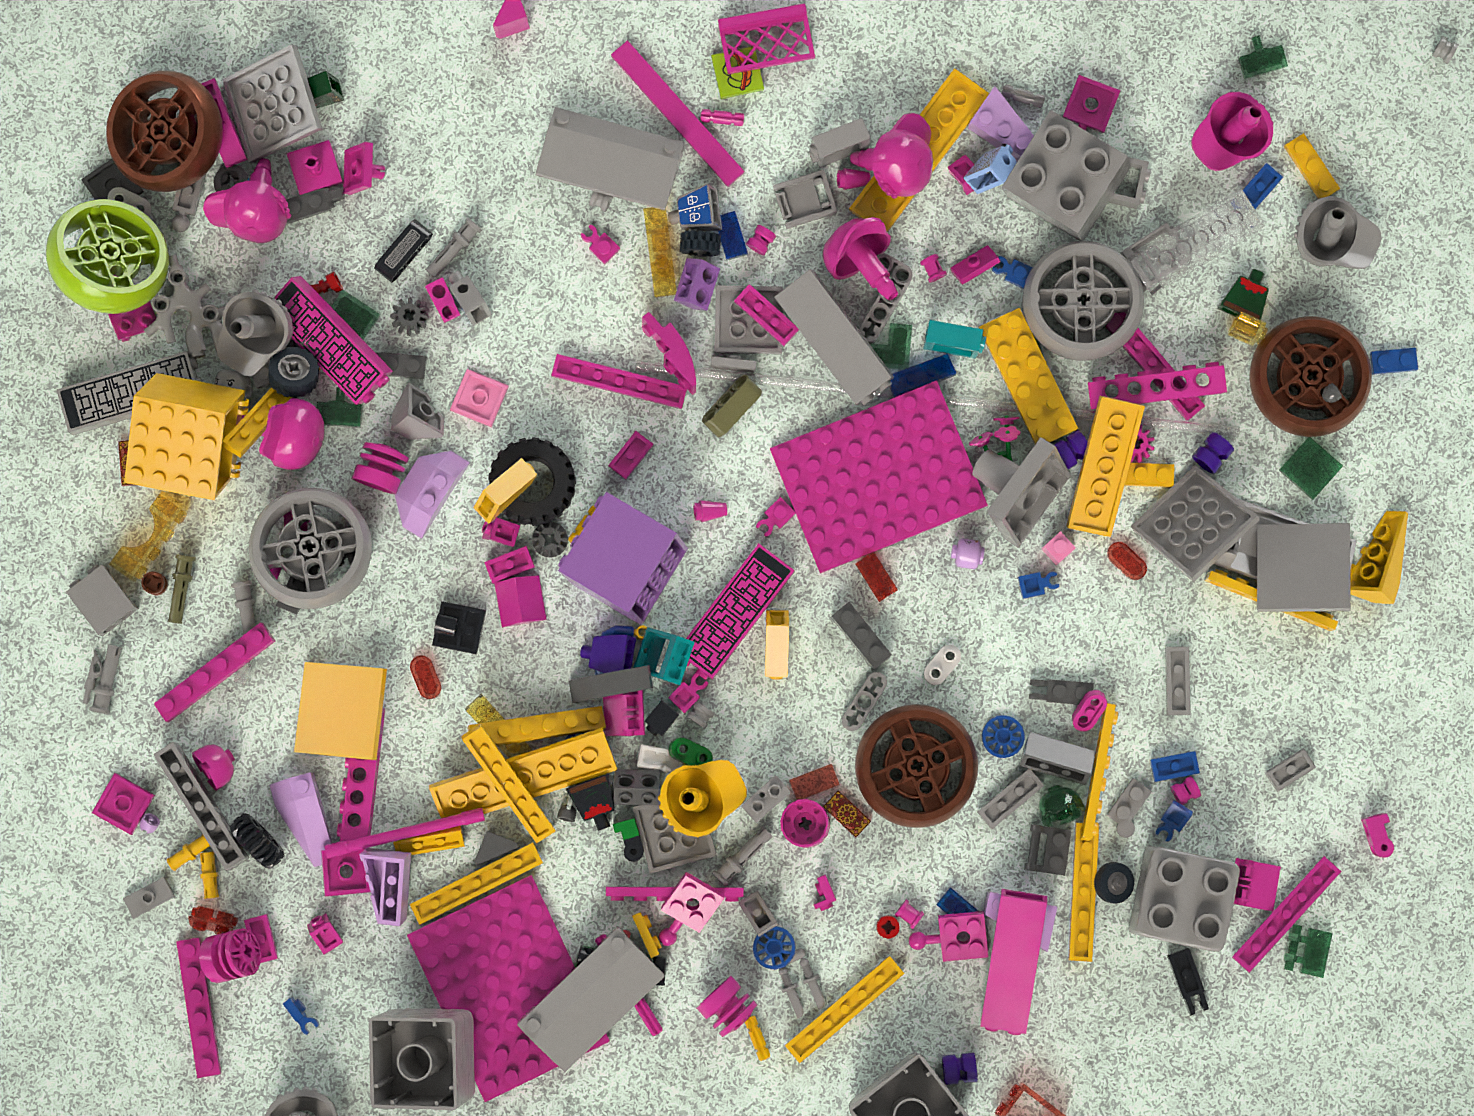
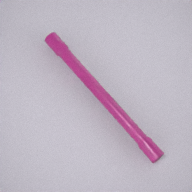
[324,807,485,859]

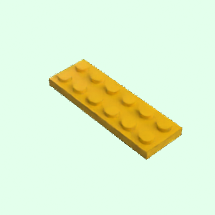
[978,308,1078,444]
[1066,396,1145,537]

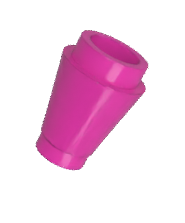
[837,168,871,190]
[693,500,727,523]

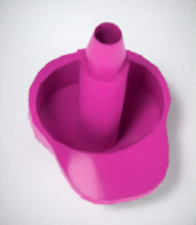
[1191,92,1274,171]
[850,113,933,199]
[203,158,291,243]
[822,217,898,301]
[242,398,324,470]

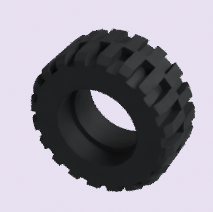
[488,437,576,526]

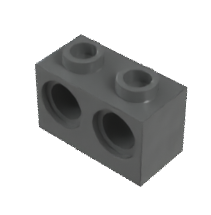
[614,769,661,805]

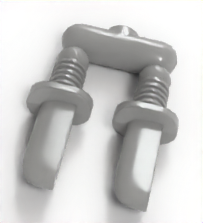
[775,948,825,1019]

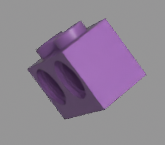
[674,258,720,311]

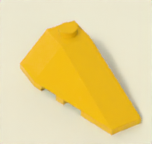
[1350,511,1408,604]

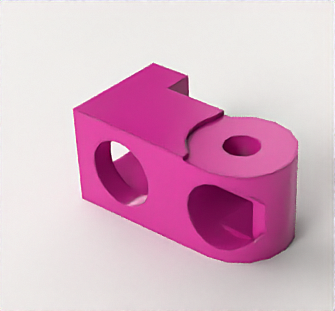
[425,277,461,323]
[1361,813,1394,858]

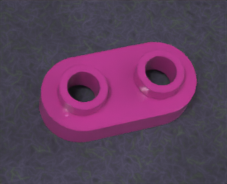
[1072,690,1107,731]

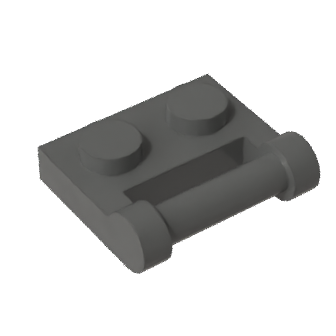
[1024,824,1072,876]

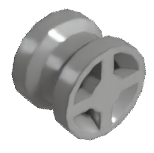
[1432,36,1459,64]
[589,191,613,212]
[686,701,715,729]

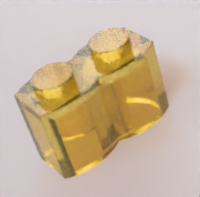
[1227,311,1268,346]

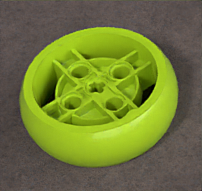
[46,199,169,314]

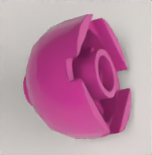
[192,744,235,791]

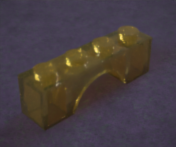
[109,491,188,582]

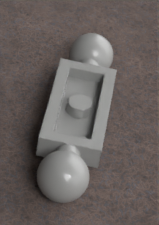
[172,174,206,232]

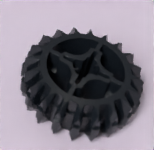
[230,813,285,869]

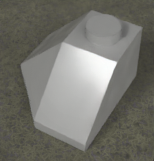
[391,383,444,440]

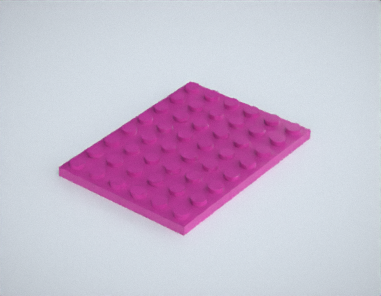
[770,381,988,574]
[407,875,610,1102]

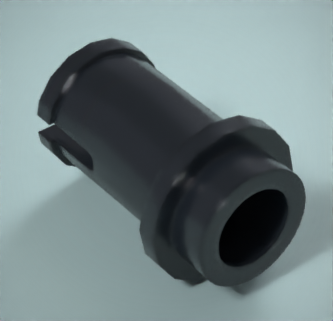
[652,956,669,986]

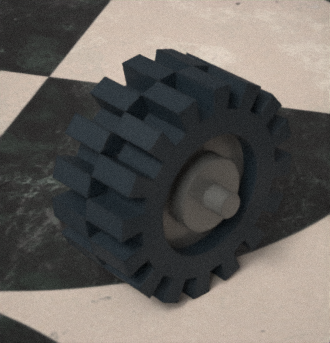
[680,230,721,257]

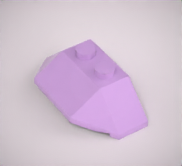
[395,451,470,539]

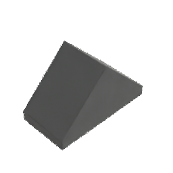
[475,831,520,865]

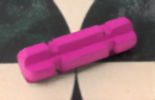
[701,109,744,126]

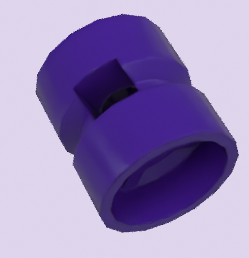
[1054,429,1088,470]
[1192,432,1234,475]
[942,1052,978,1085]

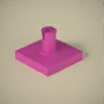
[286,140,343,195]
[343,142,385,195]

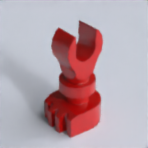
[310,272,343,294]

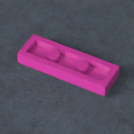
[734,284,799,346]

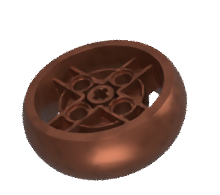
[106,71,223,192]
[1249,316,1372,437]
[855,704,978,828]

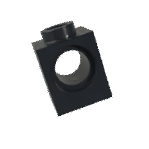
[644,700,680,737]

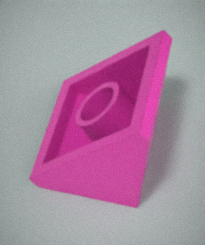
[493,0,530,39]
[494,575,547,628]

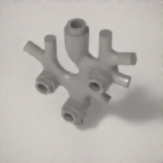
[144,255,226,359]

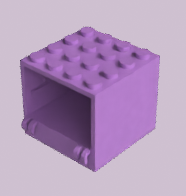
[558,492,688,625]

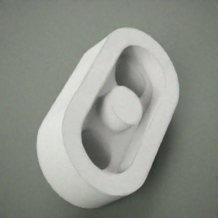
[108,187,151,216]
[924,645,961,685]

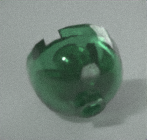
[1038,785,1086,827]

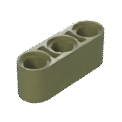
[702,375,762,437]

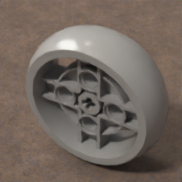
[1022,241,1144,361]
[249,488,372,609]

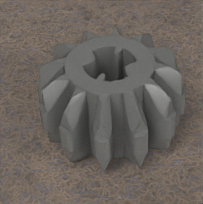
[390,297,429,336]

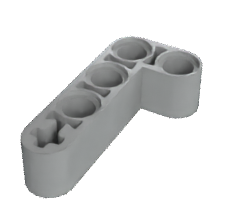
[859,253,913,345]

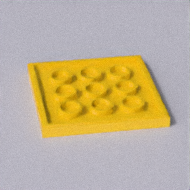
[294,662,387,760]

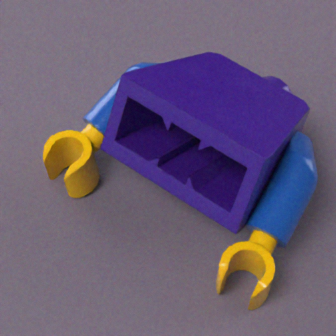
[580,625,647,675]

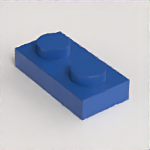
[1236,163,1283,212]
[1370,348,1418,375]
[1150,751,1200,782]

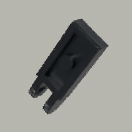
[1167,948,1209,1016]

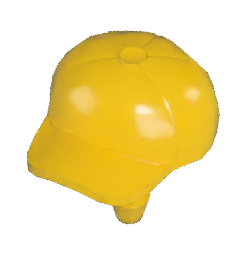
[658,760,747,838]

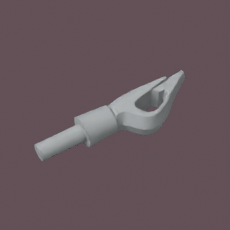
[83,650,103,704]

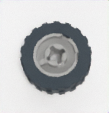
[268,347,319,398]

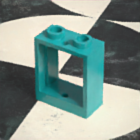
[923,320,986,359]
[633,627,695,685]

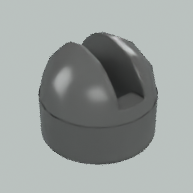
[1322,383,1342,403]
[557,804,576,822]

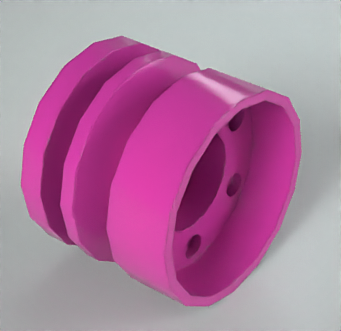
[351,442,409,495]
[780,799,830,848]
[199,928,261,984]
[696,976,758,1037]

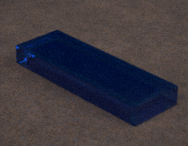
[889,354,957,398]

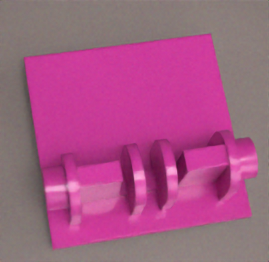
[108,301,156,342]
[603,690,645,736]
[1234,858,1281,912]

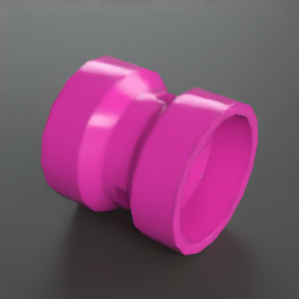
[746,225,776,256]
[1170,776,1201,805]

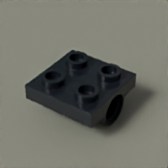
[432,601,486,655]

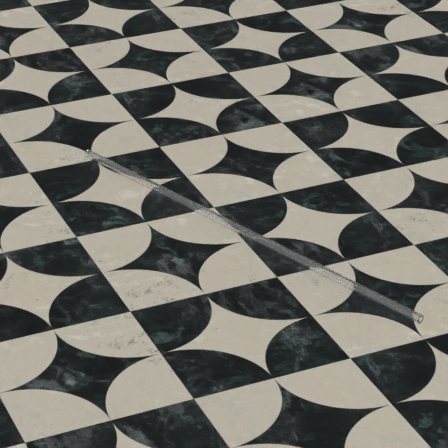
[636,360,1240,437]

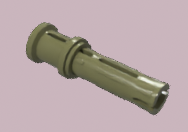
[167,554,196,624]

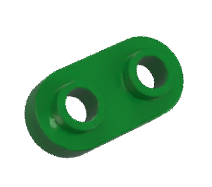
[669,738,713,766]

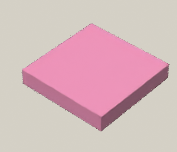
[450,369,509,428]

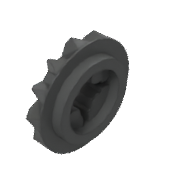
[214,165,249,192]
[532,522,568,558]

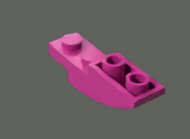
[201,78,247,168]
[641,312,696,395]

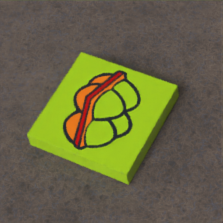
[711,46,764,99]

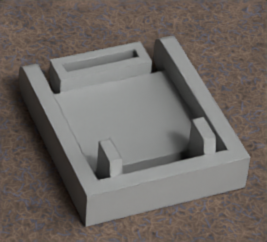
[773,170,837,229]

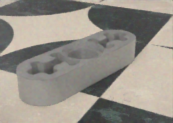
[842,672,887,731]

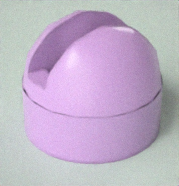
[140,813,160,834]

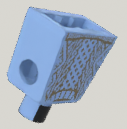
[964,144,1017,194]

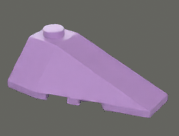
[270,772,332,867]

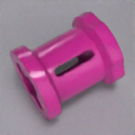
[920,254,947,283]
[894,899,924,929]

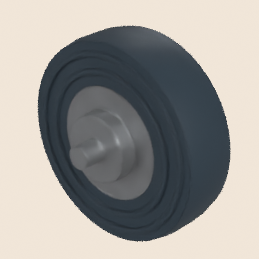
[1094,862,1134,904]

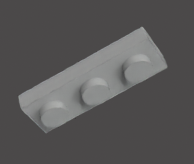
[1165,647,1191,715]
[977,768,1044,829]

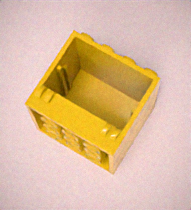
[124,373,249,500]

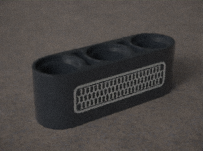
[374,219,433,283]

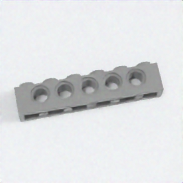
[153,742,250,871]

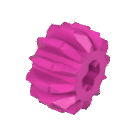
[1130,425,1155,463]

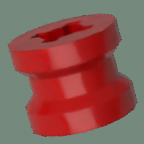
[876,915,900,939]

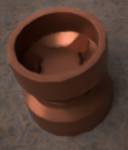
[141,571,168,596]

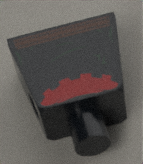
[566,774,615,831]

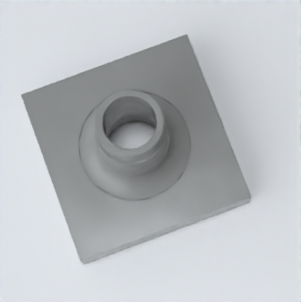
[973,437,1071,548]

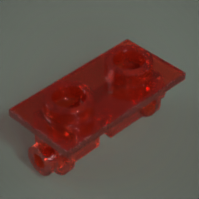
[855,552,898,602]
[188,906,238,935]

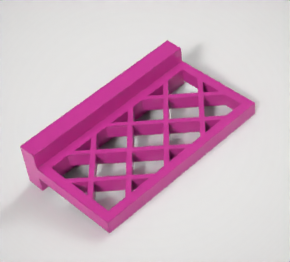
[718,3,815,74]

